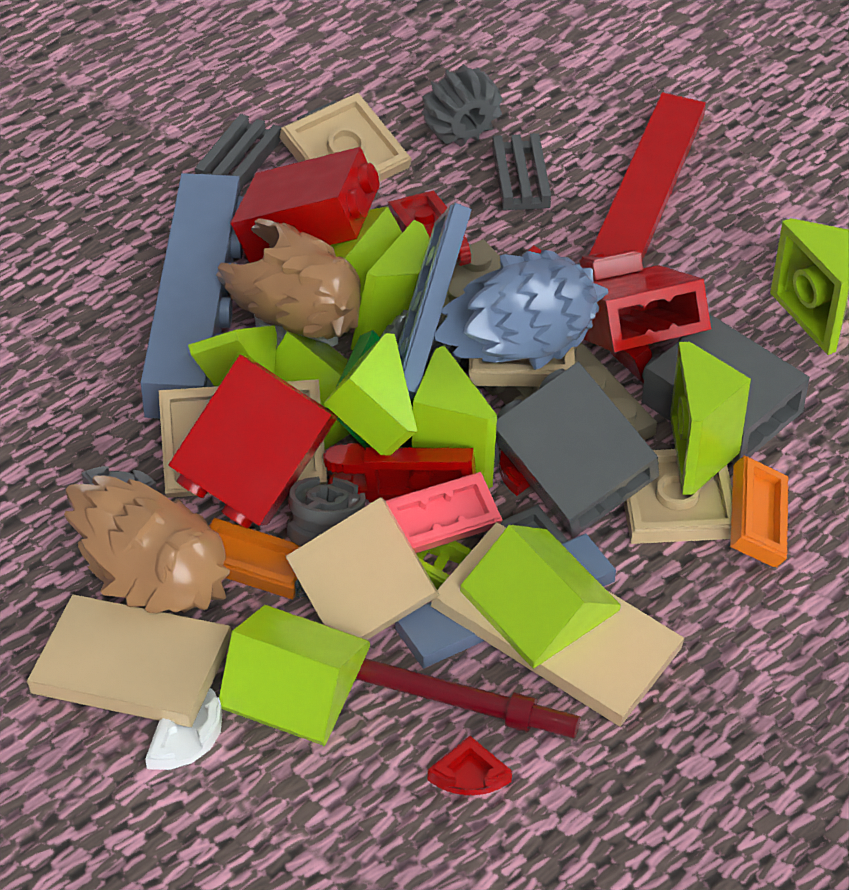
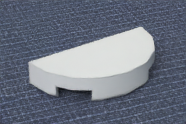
[145,688,222,770]

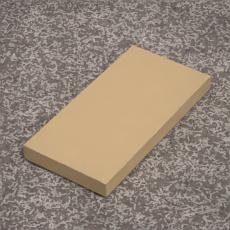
[431,522,684,727]

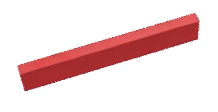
[589,92,706,261]

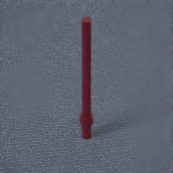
[356,658,581,739]

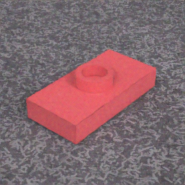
[386,472,502,553]

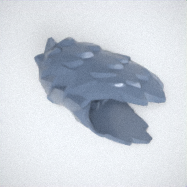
[434,250,609,370]

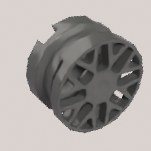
[287,476,366,546]

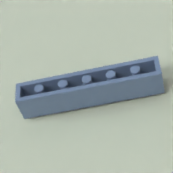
[141,173,244,419]

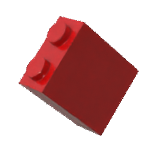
[230,146,380,263]
[584,265,711,352]
[168,354,338,528]

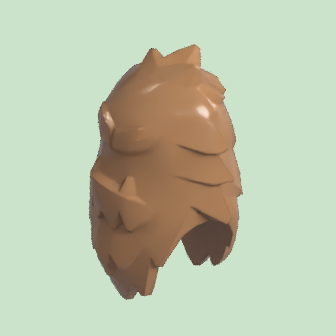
[216,218,361,340]
[64,475,230,613]

